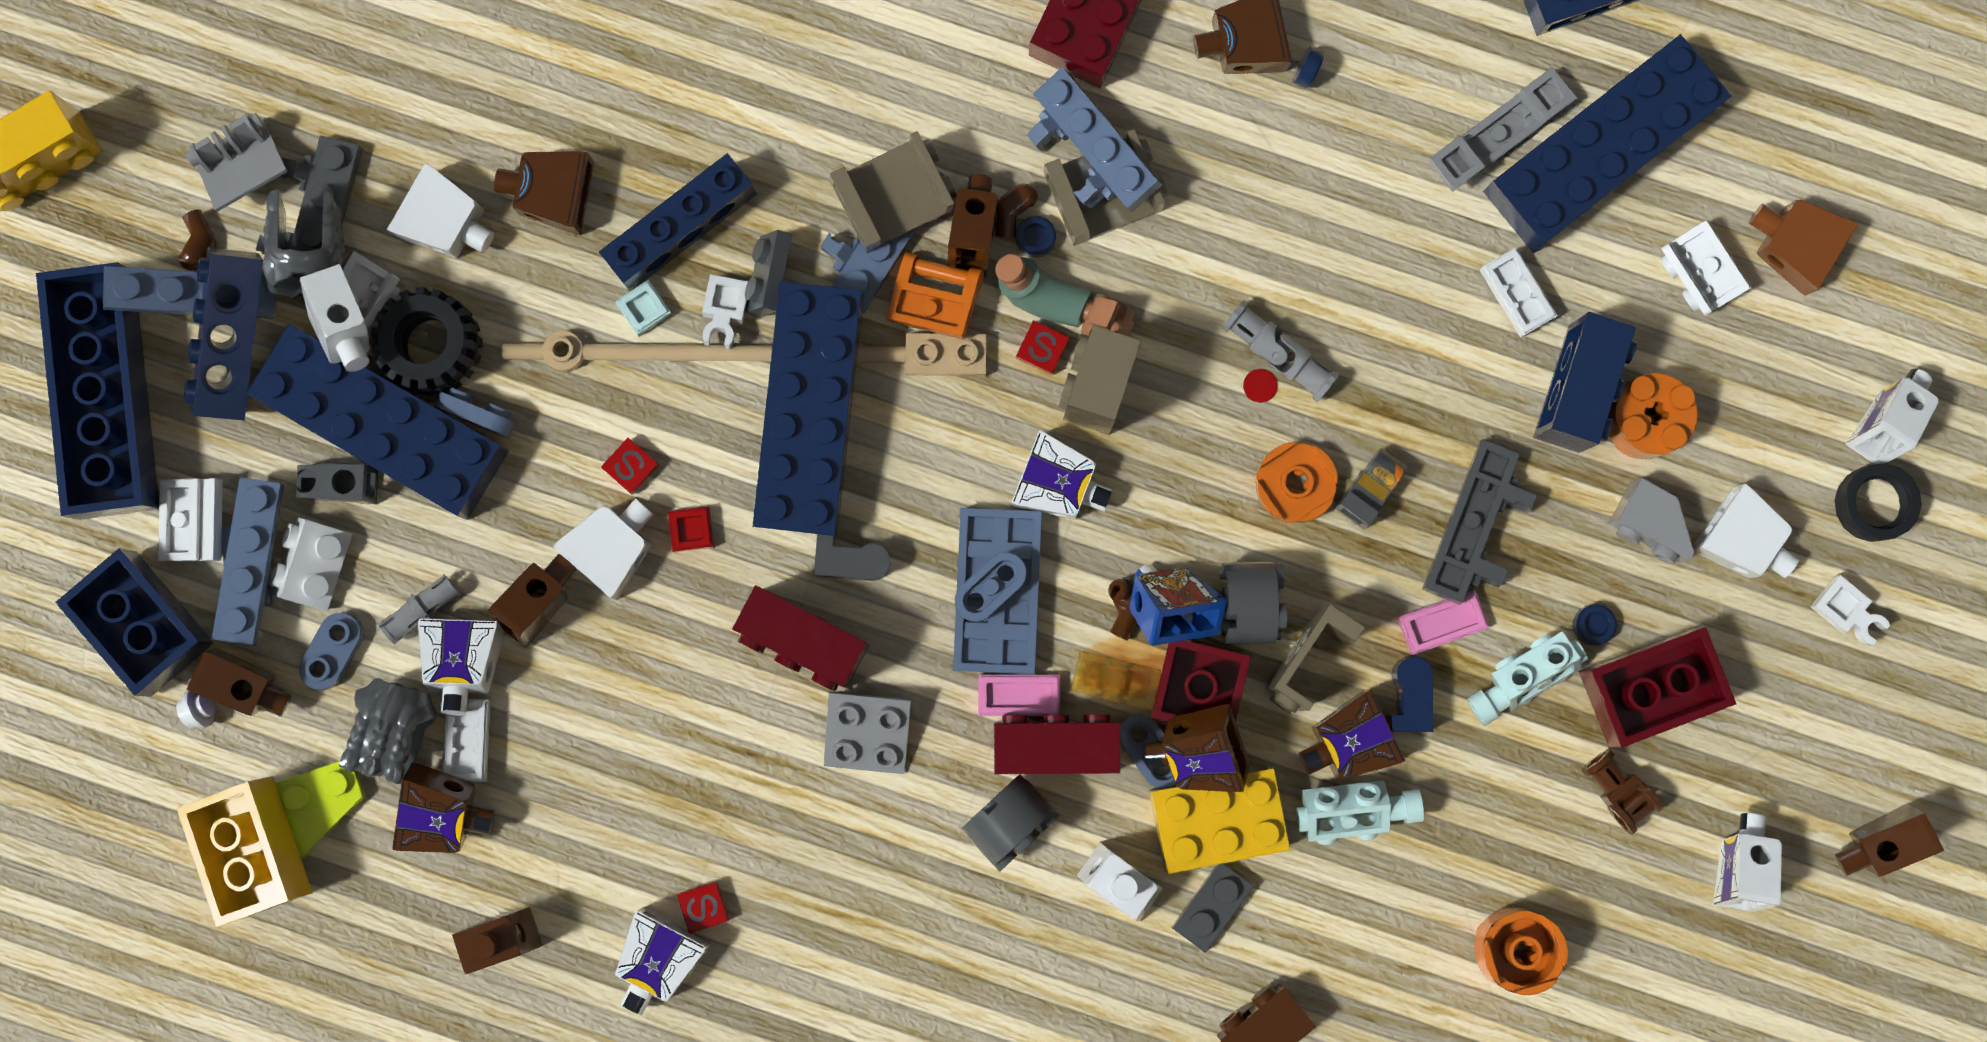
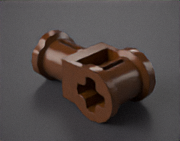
[1582,748,1664,835]

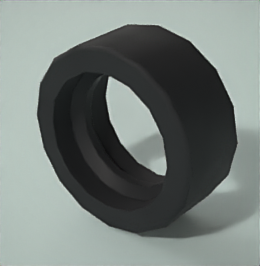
[1834,463,1922,542]

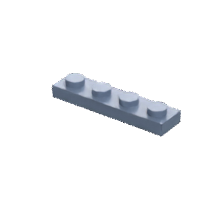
[103,266,276,319]
[211,477,285,646]

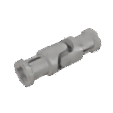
[1222,300,1340,402]

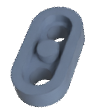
[434,388,515,438]
[955,552,1026,622]
[299,613,364,690]
[1120,714,1175,789]

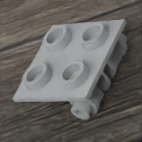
[185,113,288,212]
[824,691,912,774]

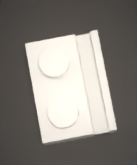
[158,478,223,562]

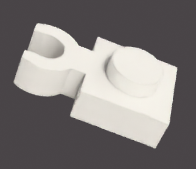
[702,274,748,350]
[1810,575,1890,646]

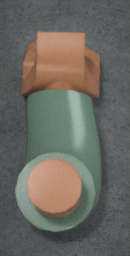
[995,254,1135,336]

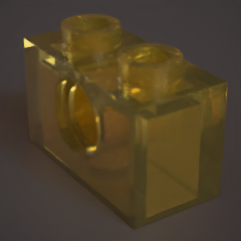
[1069,650,1161,710]

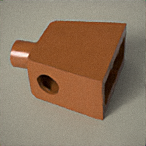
[1749,200,1858,296]

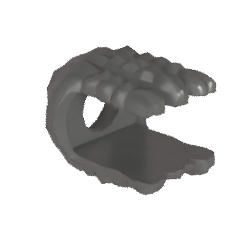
[262,189,345,298]
[339,678,437,784]

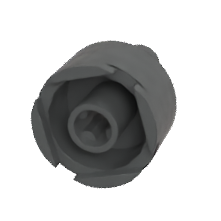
[1219,562,1287,645]
[961,774,1060,872]

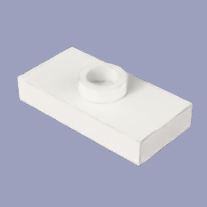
[1479,247,1558,338]
[443,699,491,782]

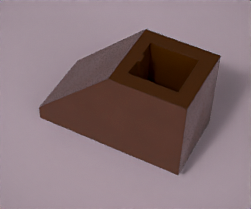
[1216,983,1316,1042]

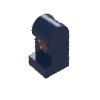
[1386,656,1433,732]

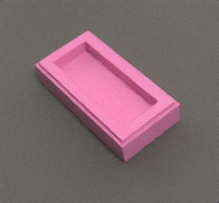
[1397,590,1489,655]
[978,675,1060,716]

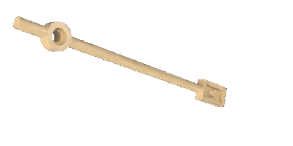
[502,330,986,376]

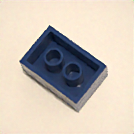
[1533,312,1637,453]
[55,548,214,697]

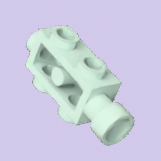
[1466,631,1588,726]
[1296,780,1424,845]

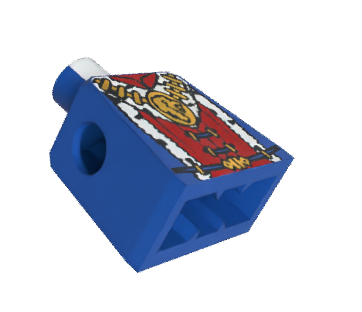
[1130,565,1227,646]

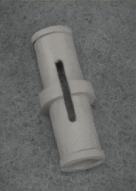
[378,574,461,644]

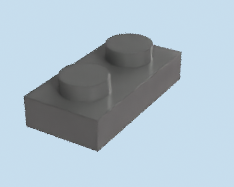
[745,230,792,317]
[1171,864,1254,953]

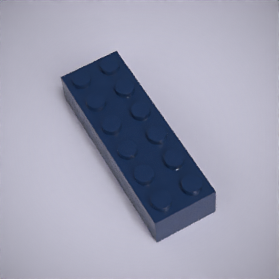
[1483,34,1732,253]
[36,262,159,520]
[752,281,864,536]
[246,324,509,520]

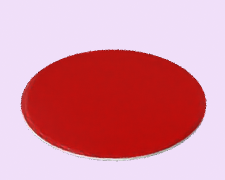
[1243,369,1277,403]

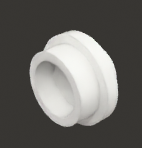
[176,691,215,729]

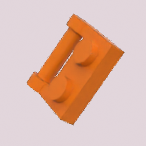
[886,252,984,340]

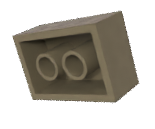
[1058,325,1141,435]

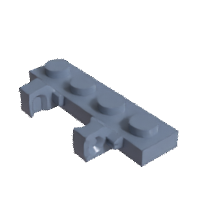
[1027,67,1162,212]
[820,171,945,314]

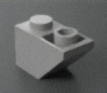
[1608,478,1694,565]

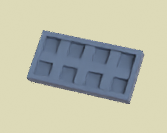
[953,508,1042,674]

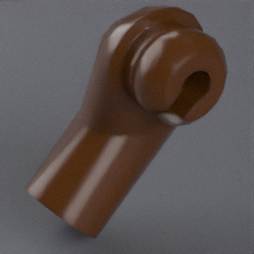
[996,183,1038,237]
[178,209,216,271]
[1108,579,1137,641]

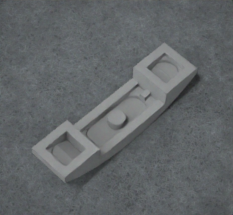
[1428,67,1577,192]

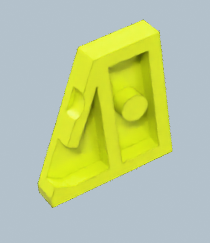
[276,761,366,858]

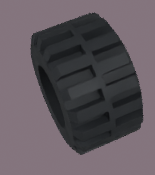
[370,287,483,395]

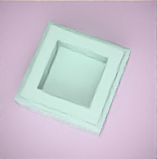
[615,280,672,337]

